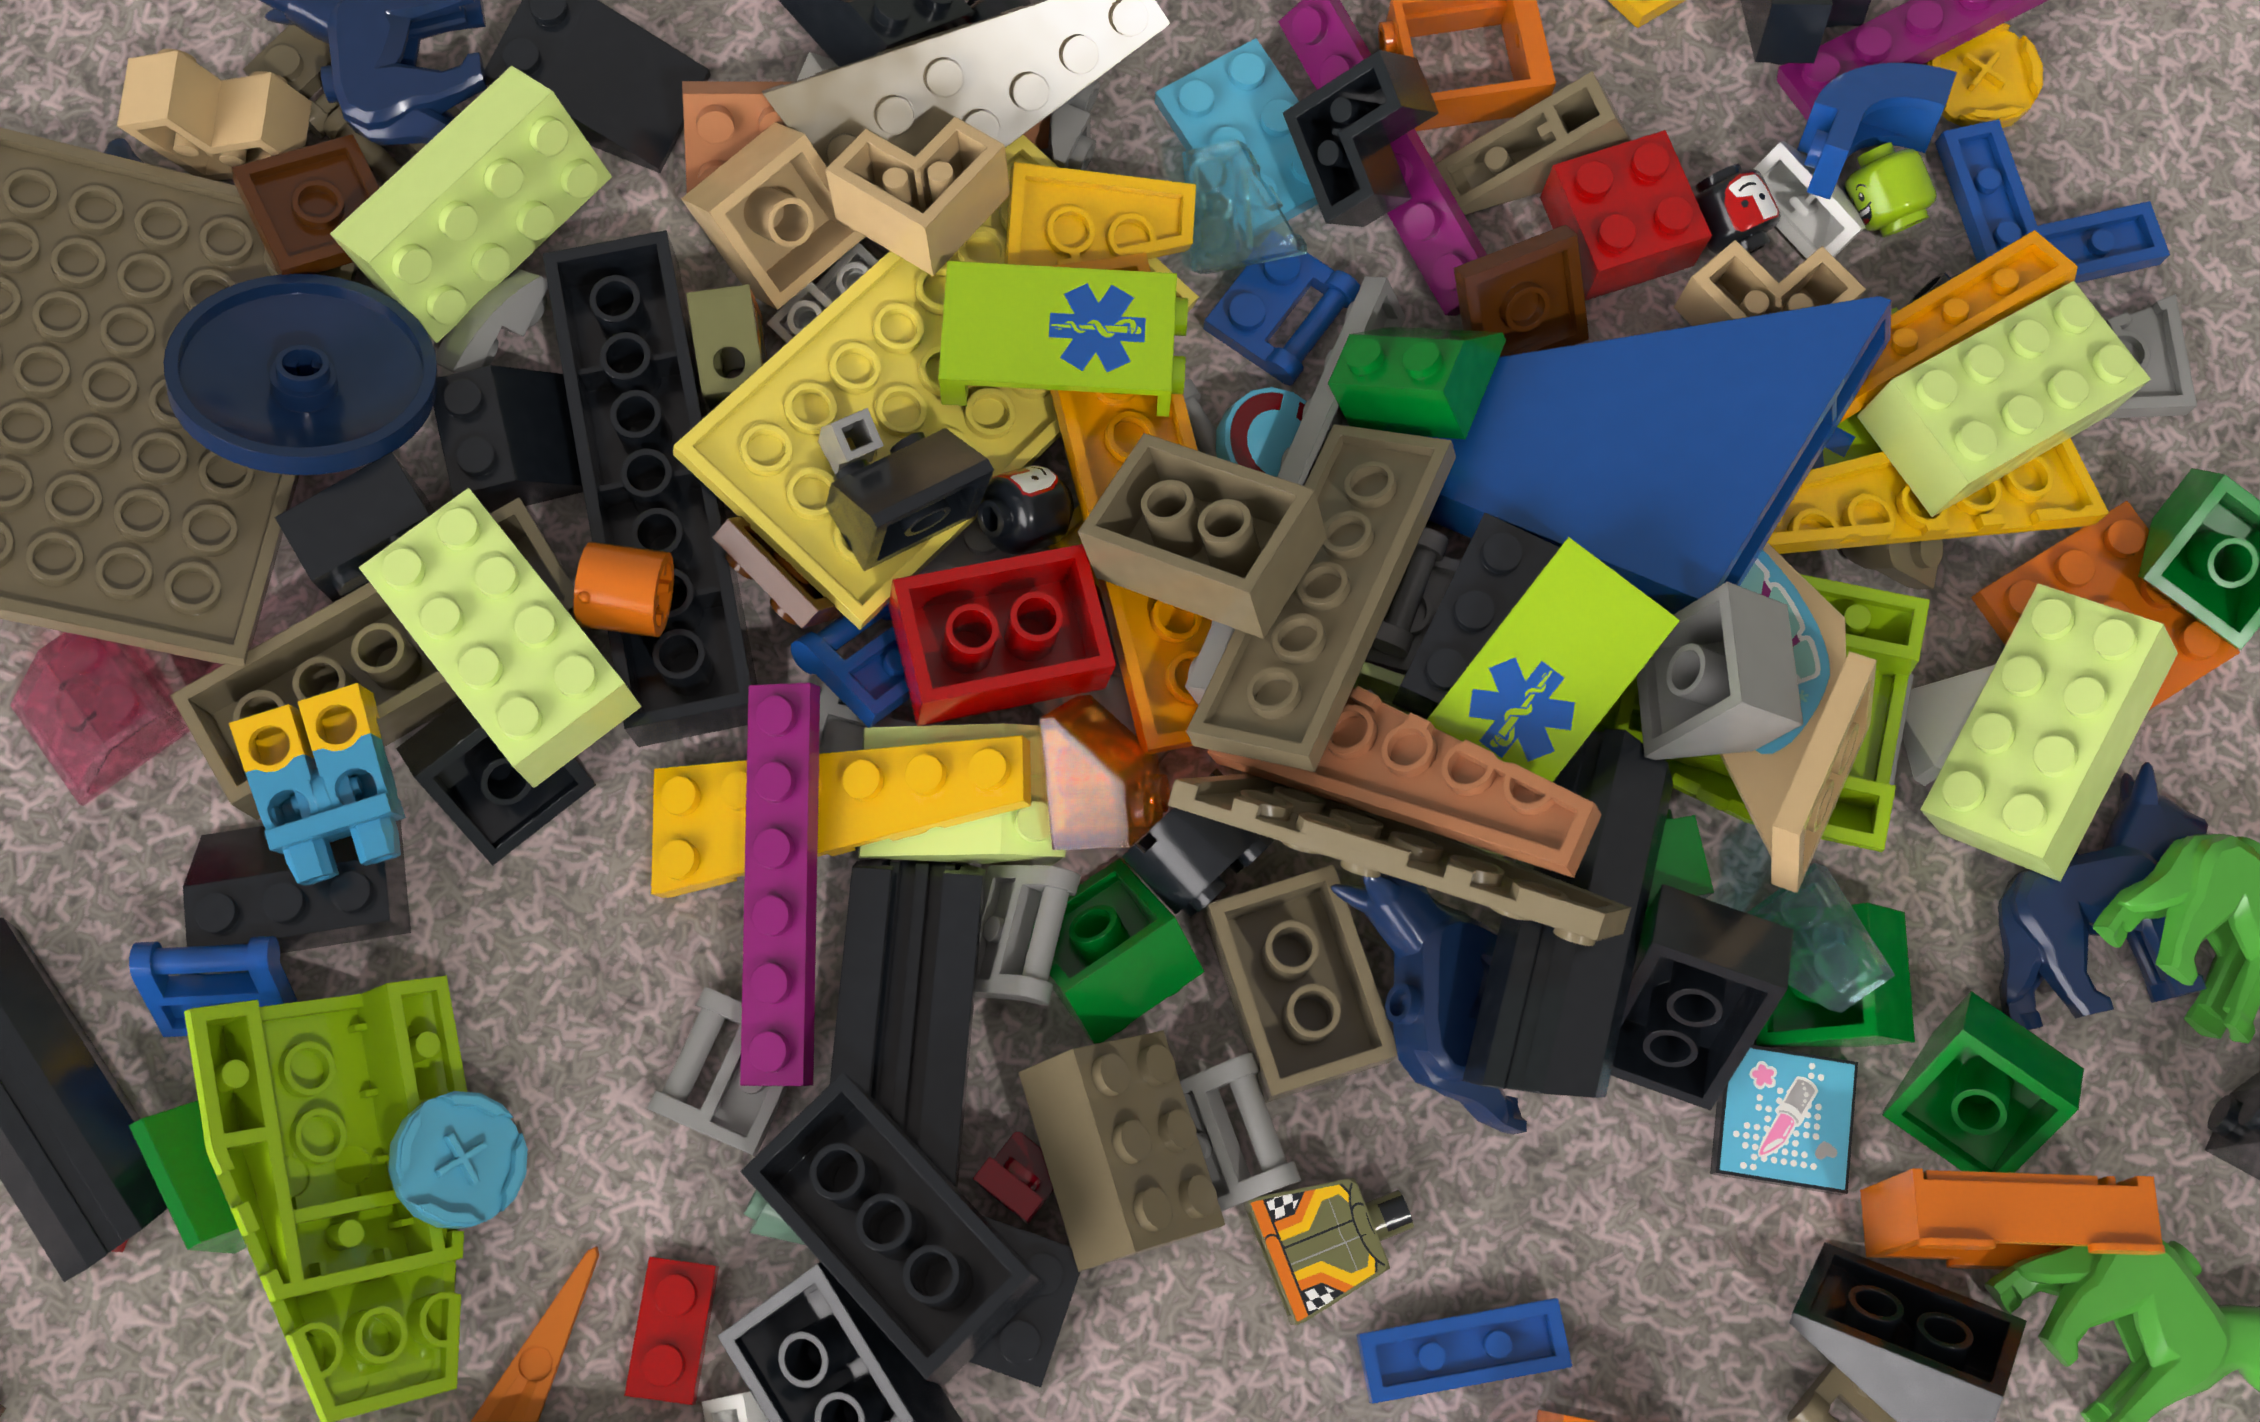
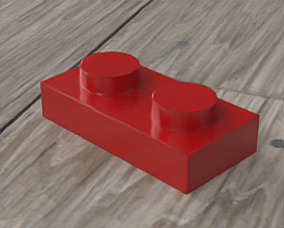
[624,1257,719,1405]

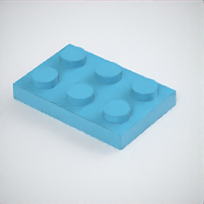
[1155,38,1318,243]

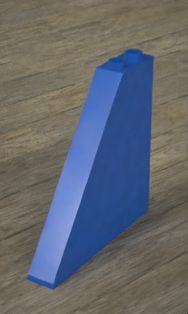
[1424,296,1892,615]

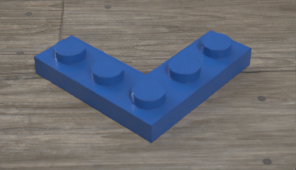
[1935,119,2170,283]

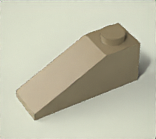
[1435,71,1631,215]

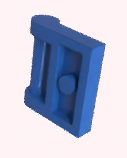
[1203,230,1361,385]
[790,603,910,728]
[129,936,298,1037]

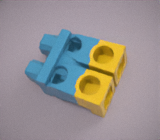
[229,683,406,886]

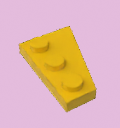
[1004,162,1196,266]

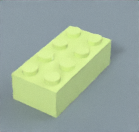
[330,66,612,343]
[1857,281,2151,517]
[358,488,641,788]
[1920,583,2178,882]

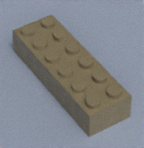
[170,498,589,820]

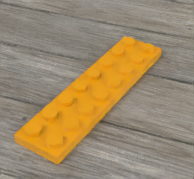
[1051,253,1212,756]

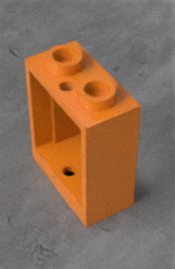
[1378,0,1556,131]

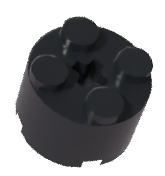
[1122,768,1275,918]

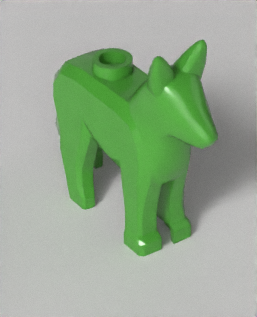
[2093,833,2260,1044]
[1984,1240,2260,1422]

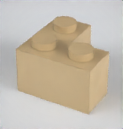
[117,49,312,181]
[825,117,1010,276]
[1674,240,1866,326]

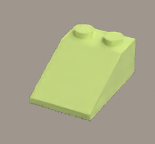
[858,723,1068,866]

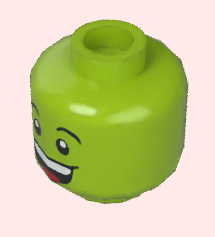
[1845,142,1937,238]

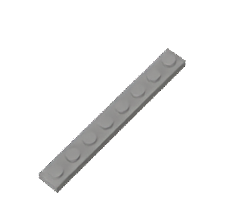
[1185,277,1406,705]

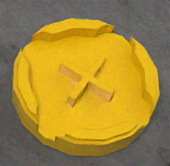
[1923,23,2043,128]

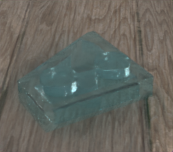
[1182,139,1307,274]
[1746,863,1895,1012]

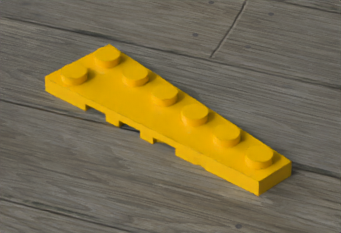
[1767,438,2109,554]
[651,735,1031,898]

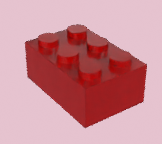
[889,544,1116,727]

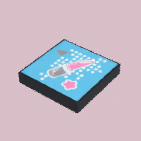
[1710,1045,1858,1195]

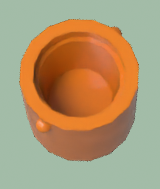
[574,542,674,637]

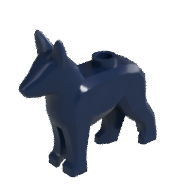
[259,0,487,145]
[1998,762,2208,1030]
[1331,873,1527,1135]

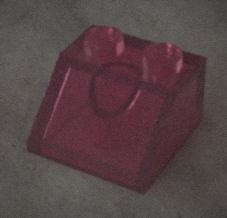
[10,632,190,806]

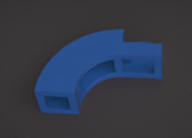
[1797,63,1957,200]

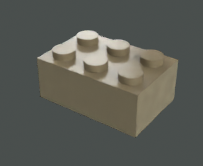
[1078,433,1327,639]
[1204,864,1398,1103]
[1018,1030,1225,1272]

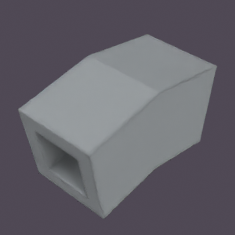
[818,408,884,475]

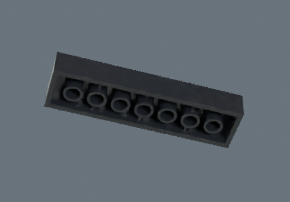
[542,230,758,747]

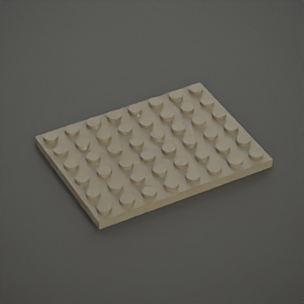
[0,127,358,666]

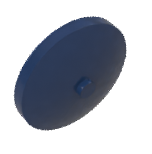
[164,274,437,475]

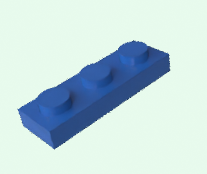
[1356,1298,1573,1404]

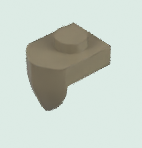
[1840,539,1943,590]

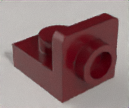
[973,1131,1054,1224]

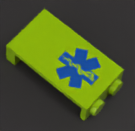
[938,261,1188,417]
[1427,537,1680,782]

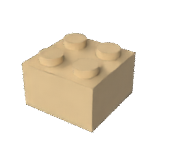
[681,122,866,310]

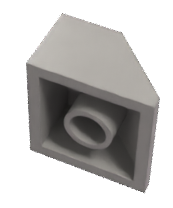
[1637,582,1803,760]

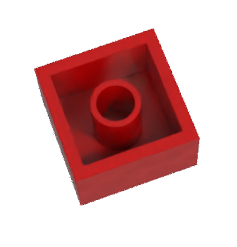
[1540,130,1712,301]

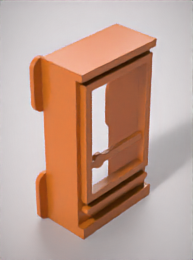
[1860,1168,2166,1270]

